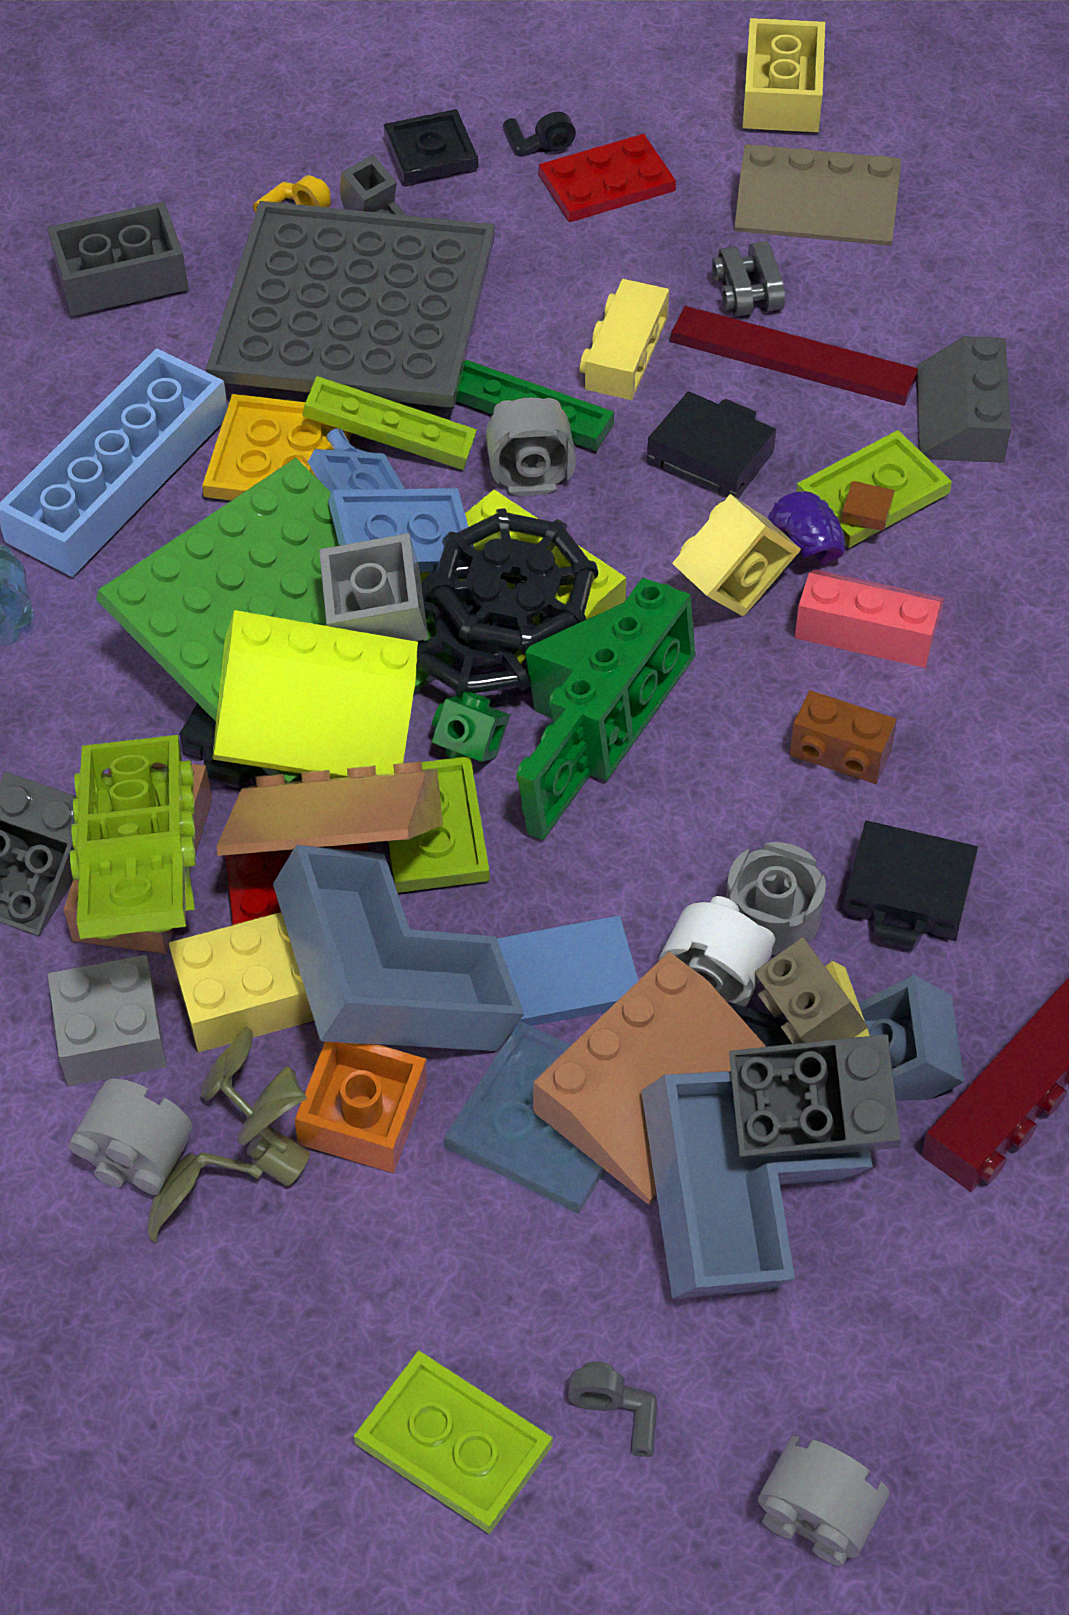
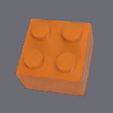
[295,1042,427,1173]

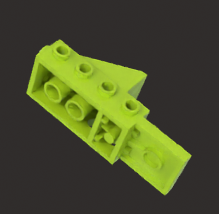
[70,735,196,939]

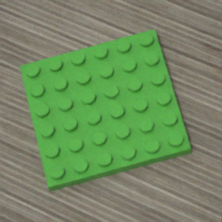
[96,458,458,783]

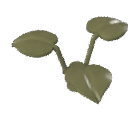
[148,1027,310,1244]

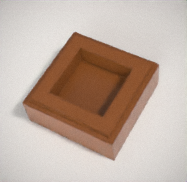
[841,481,895,531]

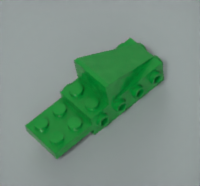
[516,577,696,840]

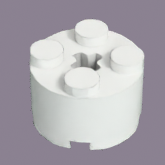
[659,896,776,1007]

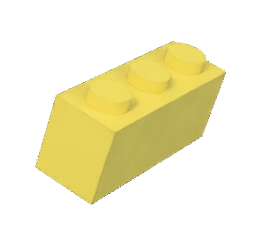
[580,279,669,400]

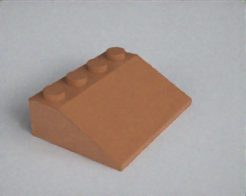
[216,761,443,856]
[533,952,766,1205]

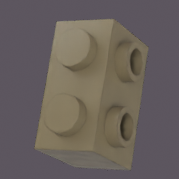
[755,937,868,1044]

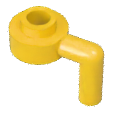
[253,175,331,212]

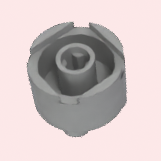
[486,398,576,496]
[726,842,826,955]
[68,1079,193,1195]
[758,1436,890,1567]

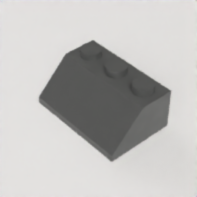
[917,336,1011,463]

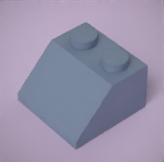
[858,975,965,1101]

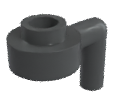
[568,1362,657,1457]

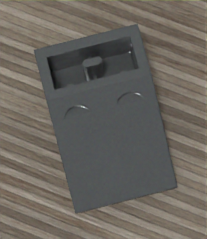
[0,771,76,936]
[729,1034,901,1157]

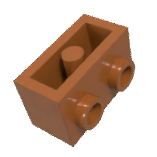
[790,690,897,785]

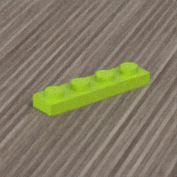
[302,376,477,470]

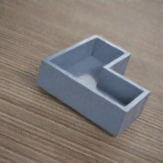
[273,845,524,1051]
[641,1071,873,1299]

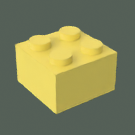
[672,494,801,616]

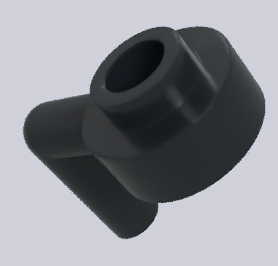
[503,112,576,157]

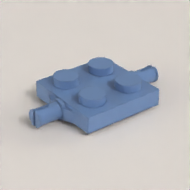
[308,428,405,492]

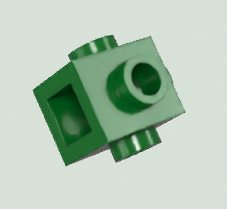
[432,692,510,762]

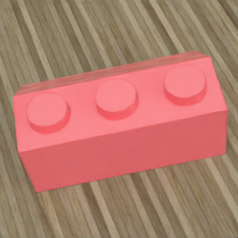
[795,569,945,668]

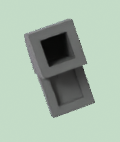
[340,154,405,215]

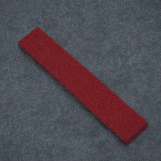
[671,306,918,406]

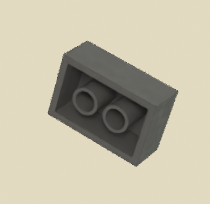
[47,201,189,316]

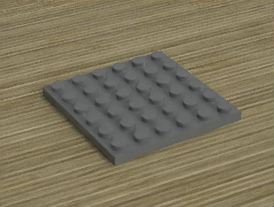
[206,201,495,408]

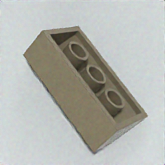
[734,144,902,246]

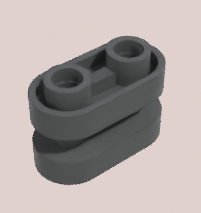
[712,241,785,317]

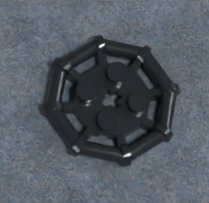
[428,508,599,654]
[416,561,553,697]

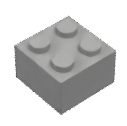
[319,533,428,641]
[48,955,167,1087]

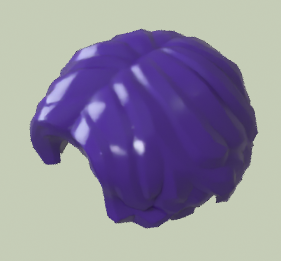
[767,491,845,566]

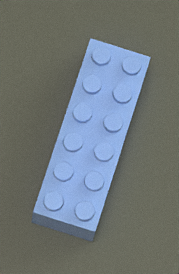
[0,348,228,577]

